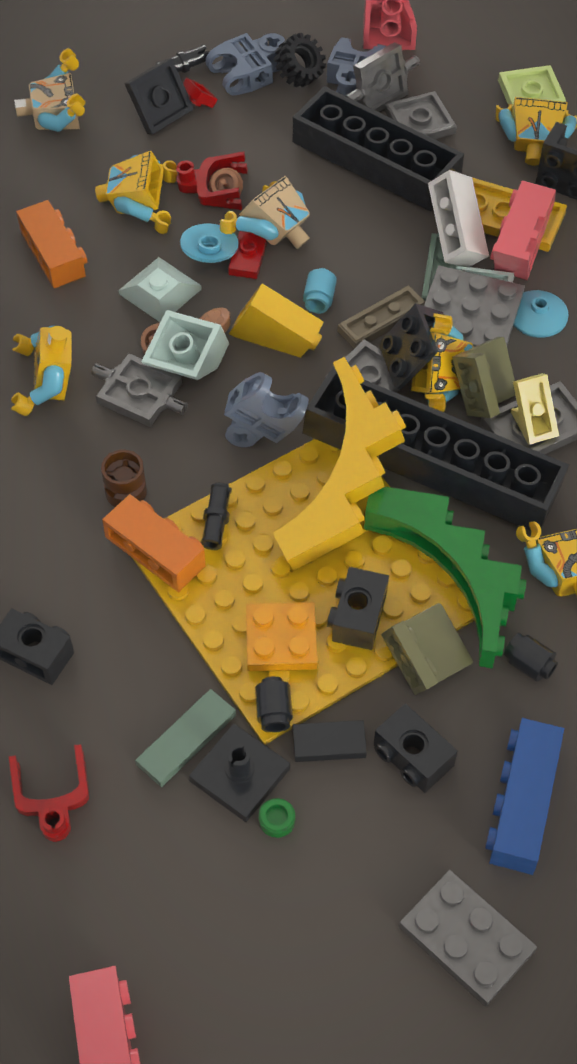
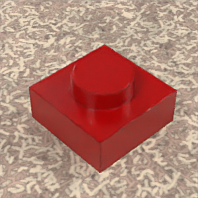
[183,77,218,108]

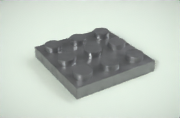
[424,265,525,347]

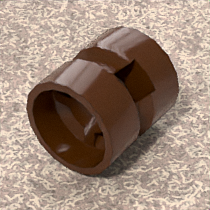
[101,449,147,507]

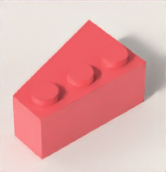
[490,180,556,280]
[69,966,141,1064]

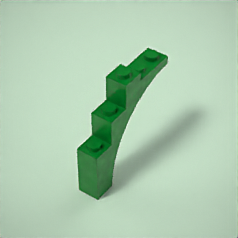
[364,486,526,669]

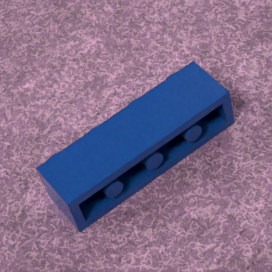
[485,718,565,875]

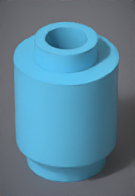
[303,268,337,314]

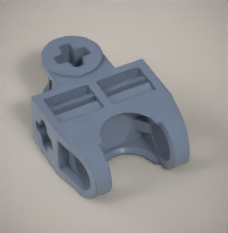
[205,33,285,95]
[327,37,386,103]
[224,372,309,447]

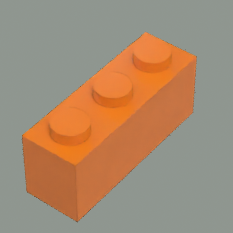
[16,200,87,288]
[102,494,205,593]

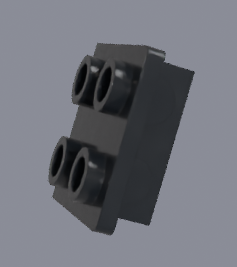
[535,122,577,200]
[378,303,444,390]

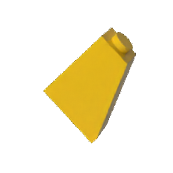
[229,283,324,358]

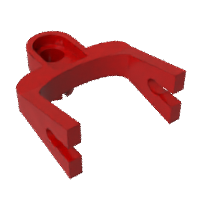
[176,151,248,210]
[8,744,89,842]

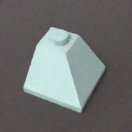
[118,257,202,322]
[141,310,229,380]

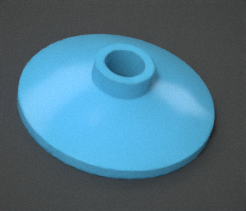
[180,223,238,263]
[513,290,569,338]

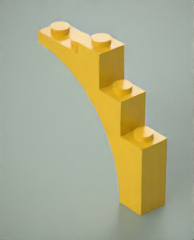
[273,357,406,571]

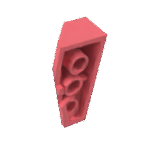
[363,0,417,50]

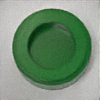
[259,798,295,838]

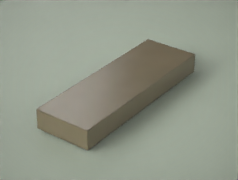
[337,285,425,349]

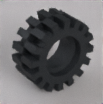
[274,33,326,88]

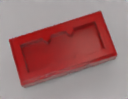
[228,231,268,279]

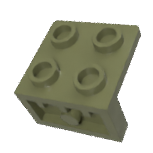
[452,336,516,418]
[381,603,473,695]

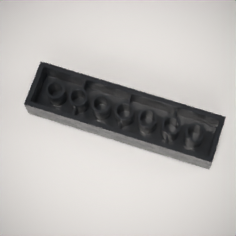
[302,367,569,531]

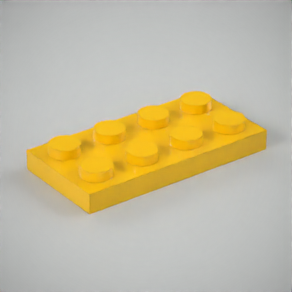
[472,177,567,252]

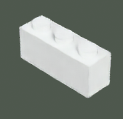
[428,170,489,267]

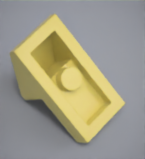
[511,373,559,444]

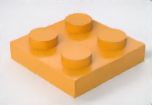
[246,602,317,671]

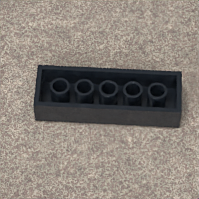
[292,86,464,212]

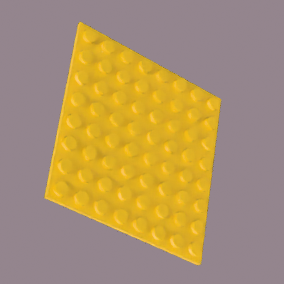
[133,439,475,745]

